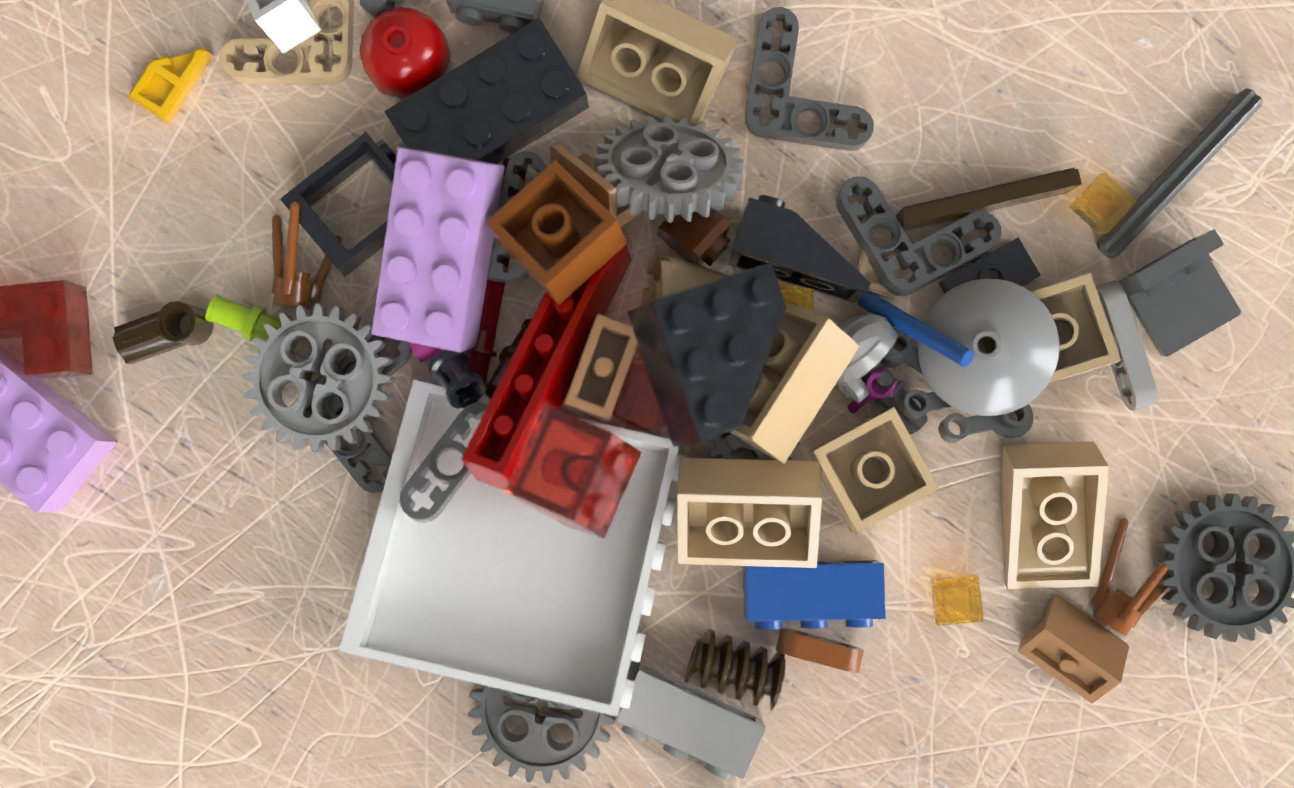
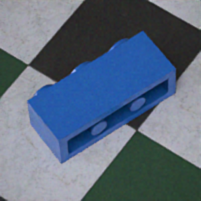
[743,560,886,630]

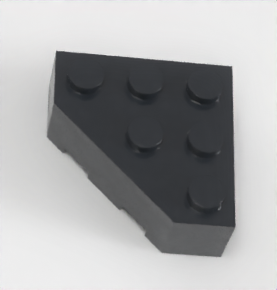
[627,262,786,447]

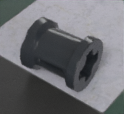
[429,349,486,408]

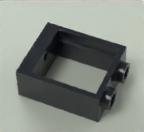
[280,132,397,277]

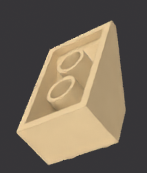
[978,272,1121,384]
[1001,442,1109,589]

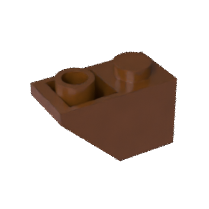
[658,208,731,267]

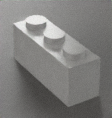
[616,664,766,780]

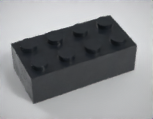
[384,18,589,164]

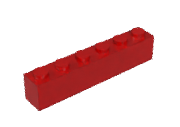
[461,244,632,495]

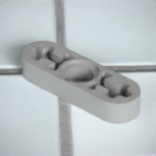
[1095,280,1158,411]

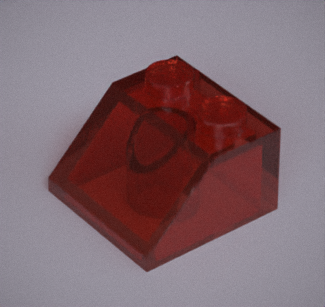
[505,405,642,539]

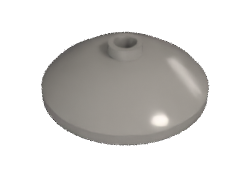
[918,279,1059,416]

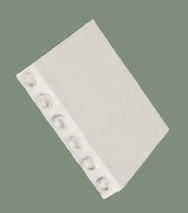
[339,380,686,717]

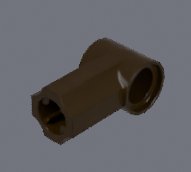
[112,301,214,364]

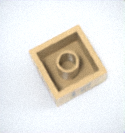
[807,407,939,533]

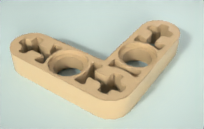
[219,0,354,85]

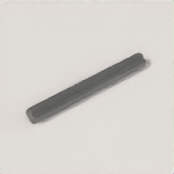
[1096,88,1263,259]

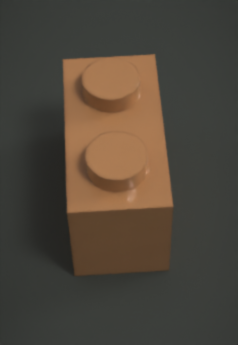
[563,314,638,421]

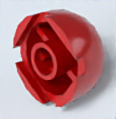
[359,7,451,100]

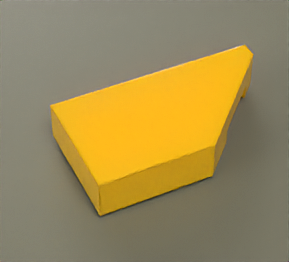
[127,48,213,124]

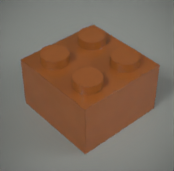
[485,160,627,305]

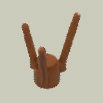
[272,202,342,310]
[1091,518,1169,636]

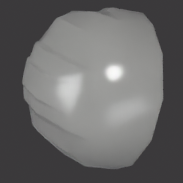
[836,312,898,403]

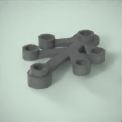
[881,328,1034,443]

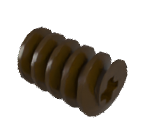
[684,629,786,711]

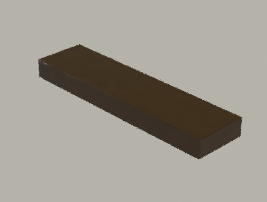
[896,167,1082,231]

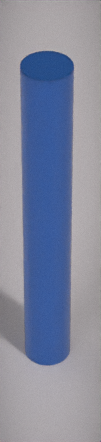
[858,292,974,367]

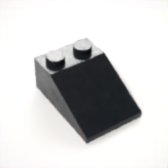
[728,195,871,303]

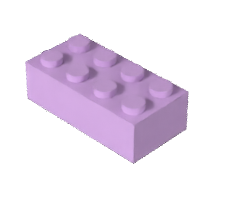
[371,148,505,352]
[0,346,118,513]

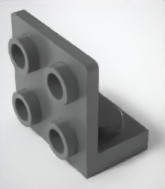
[1118,229,1241,357]

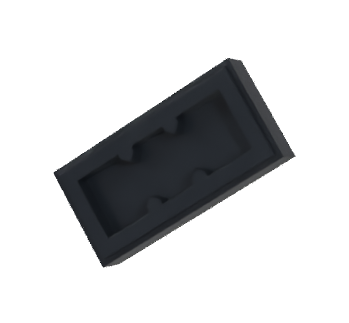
[938,237,1041,294]

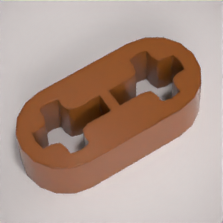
[775,627,864,673]

